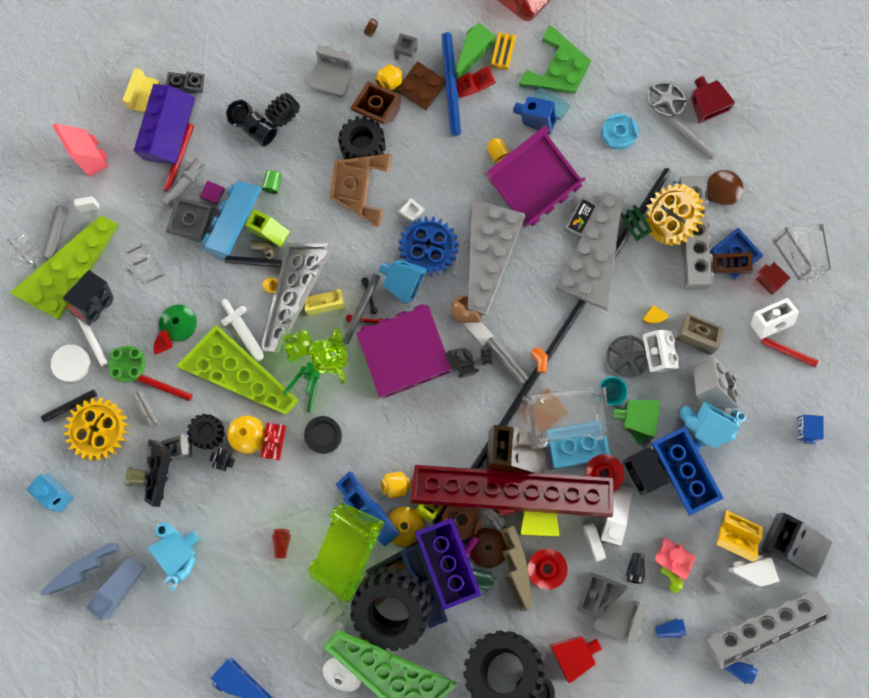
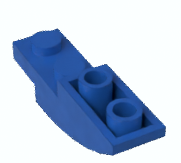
[336,471,400,547]

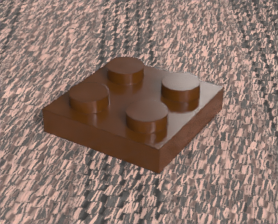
[397,61,446,111]

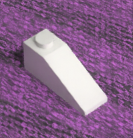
[599,485,633,546]

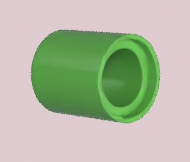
[262,170,282,194]

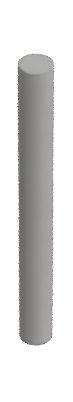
[657,106,716,159]

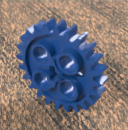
[398,216,459,277]

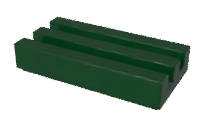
[621,204,652,242]

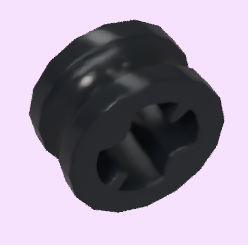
[480,348,492,366]

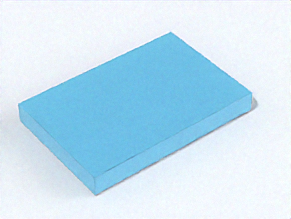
[545,421,611,469]

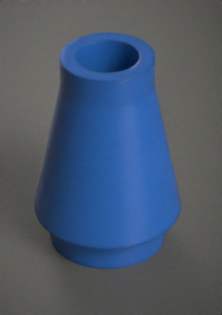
[655,618,687,638]
[724,662,758,685]

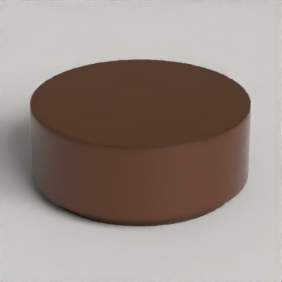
[364,18,378,38]

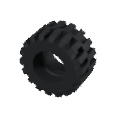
[338,116,386,159]

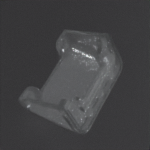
[522,387,611,448]

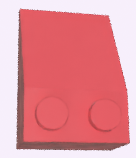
[52,123,108,177]

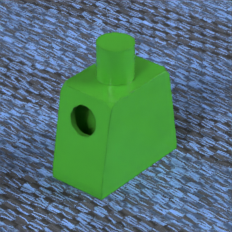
[612,400,660,439]

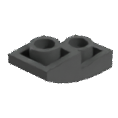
[166,71,205,93]

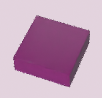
[199,180,225,205]

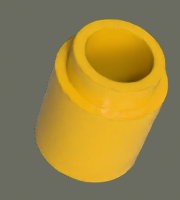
[486,138,510,164]

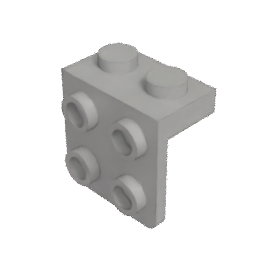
[310,45,354,96]
[593,596,649,645]

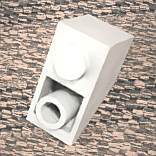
[728,555,779,587]

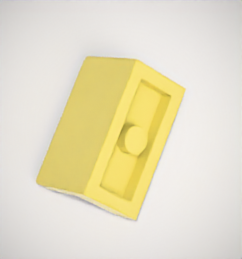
[122,68,160,113]

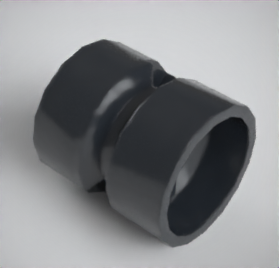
[242,112,278,147]

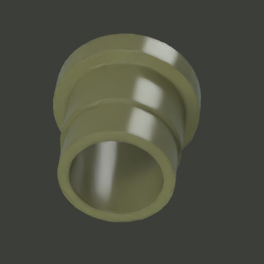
[125,467,146,487]

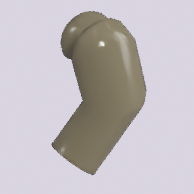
[251,241,276,259]

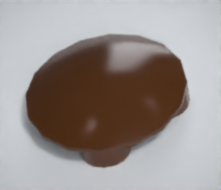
[707,170,744,205]

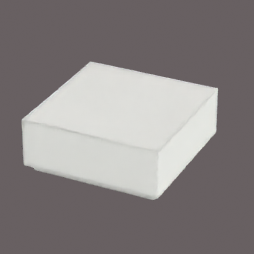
[74,196,99,212]
[399,198,425,223]

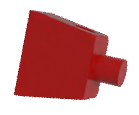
[550,636,602,684]

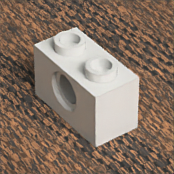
[750,298,799,339]

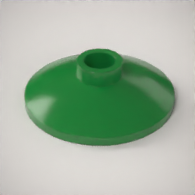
[159,305,197,342]

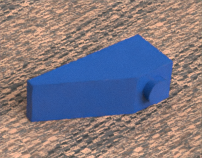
[211,657,273,698]

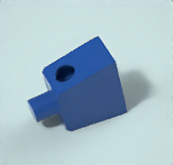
[513,97,557,135]

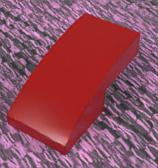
[456,65,496,98]

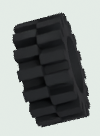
[265,93,300,127]
[187,413,225,450]

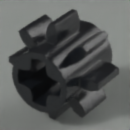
[209,448,236,472]

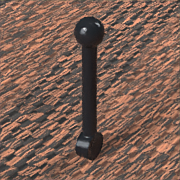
[361,277,378,314]

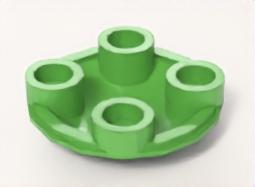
[108,345,146,383]

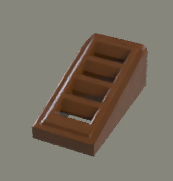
[712,252,753,274]

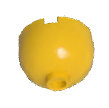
[227,415,266,454]

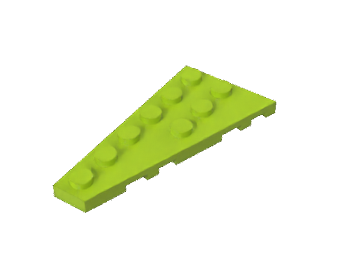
[10,215,119,320]
[176,325,300,416]

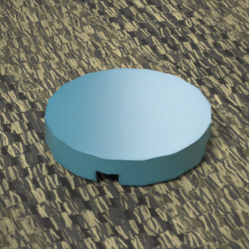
[601,113,639,150]

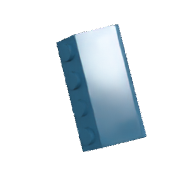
[202,181,262,259]

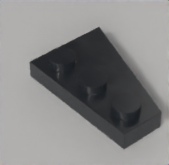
[144,439,173,507]

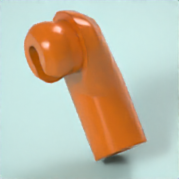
[531,348,548,373]

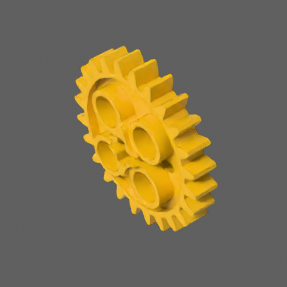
[645,183,705,246]
[64,398,129,461]

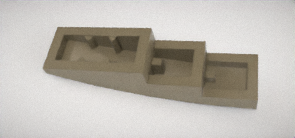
[500,525,531,611]

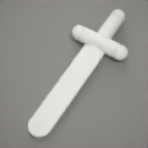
[221,299,264,361]

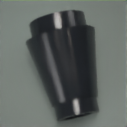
[625,553,646,584]

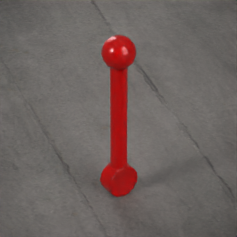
[346,314,383,323]

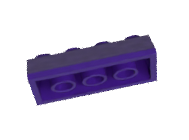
[133,84,195,164]
[415,518,482,610]

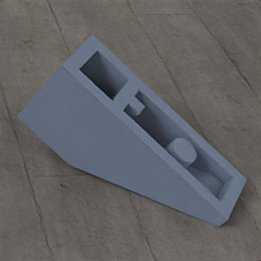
[86,557,145,620]

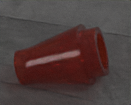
[271,529,291,559]

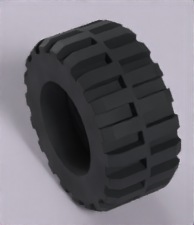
[350,567,432,651]
[463,630,546,698]

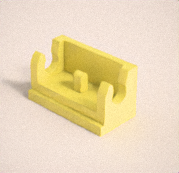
[305,289,345,316]

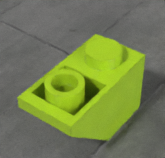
[245,209,290,248]

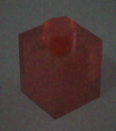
[756,262,791,295]

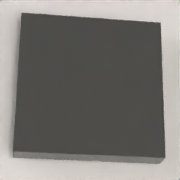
[166,197,214,242]

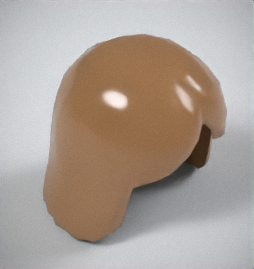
[451,296,482,323]

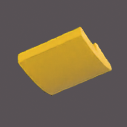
[716,510,763,562]

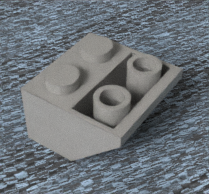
[693,357,739,409]

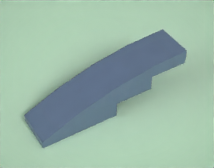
[41,543,120,596]

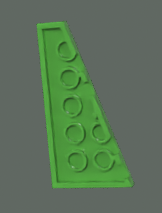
[324,630,457,698]

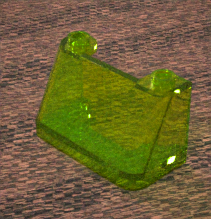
[308,503,386,604]

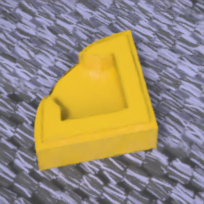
[642,305,669,324]

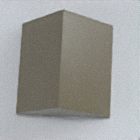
[676,313,723,355]

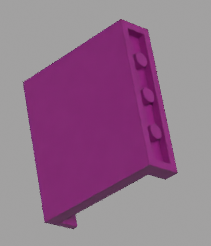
[484,126,586,227]
[356,304,454,399]

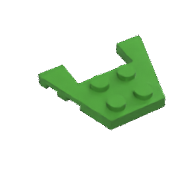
[519,25,591,94]

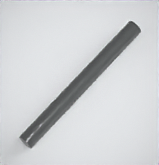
[342,274,380,344]

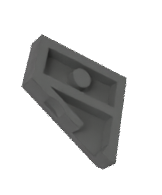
[577,572,628,618]

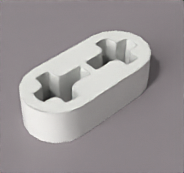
[583,522,606,562]

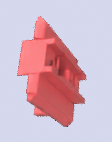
[655,538,695,580]

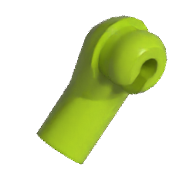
[659,566,683,593]

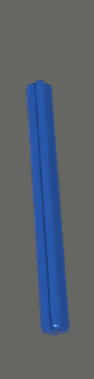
[441,32,461,136]

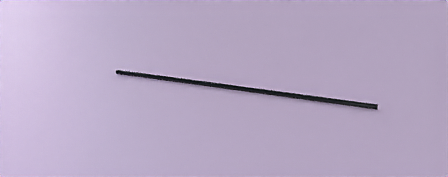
[434,168,671,524]

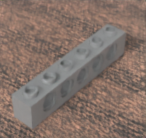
[677,176,714,290]
[707,590,831,669]

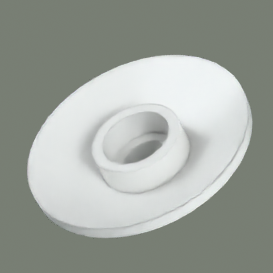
[323,657,362,692]

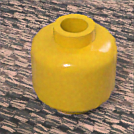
[375,64,402,91]
[380,471,411,499]

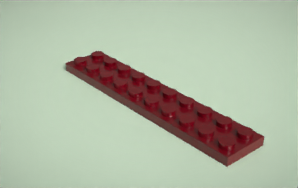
[410,465,614,518]

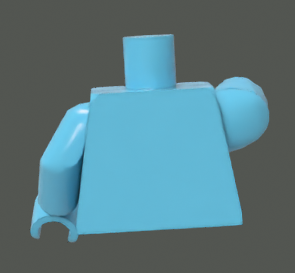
[679,401,746,450]
[148,522,201,591]

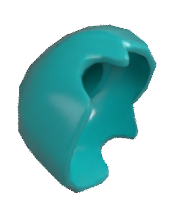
[598,376,628,406]

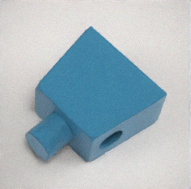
[379,259,427,304]
[26,473,74,513]

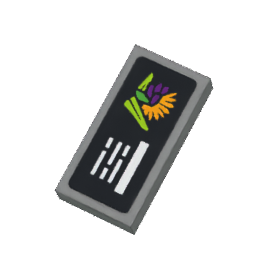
[565,197,598,238]

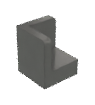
[394,33,418,60]

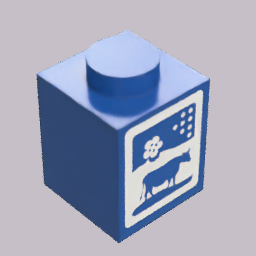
[797,414,824,445]

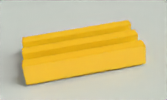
[491,31,516,70]

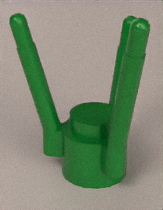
[283,362,322,412]

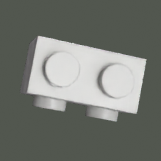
[643,330,679,373]

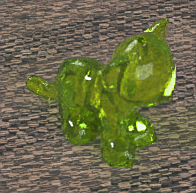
[284,327,348,384]

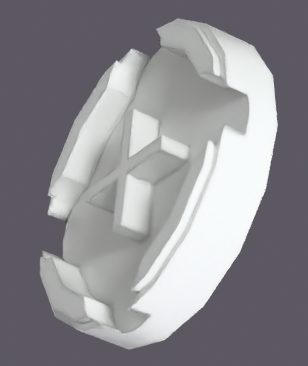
[51,345,91,382]

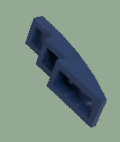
[400,544,448,629]

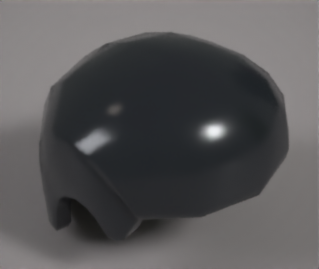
[226,99,253,128]

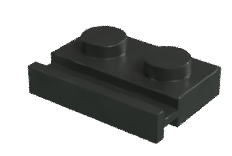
[444,348,480,378]

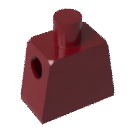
[691,76,735,124]

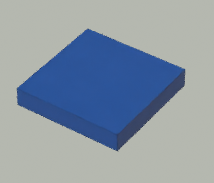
[709,228,763,279]

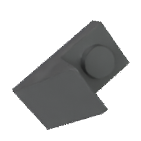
[161,435,192,460]

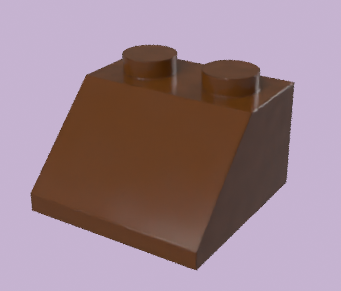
[351,81,401,124]

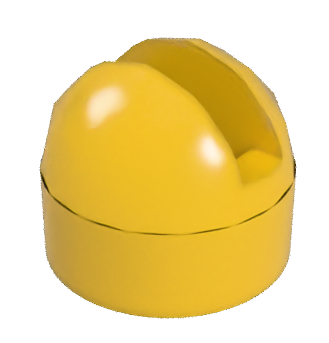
[262,278,278,293]

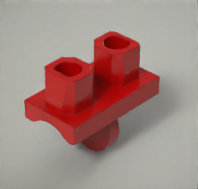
[260,422,287,461]

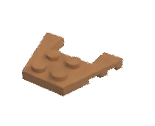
[330,154,392,227]

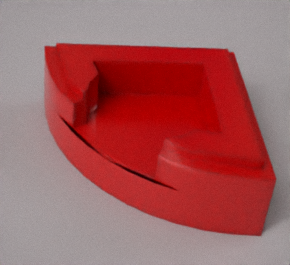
[153,330,173,355]

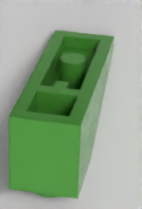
[456,22,495,79]

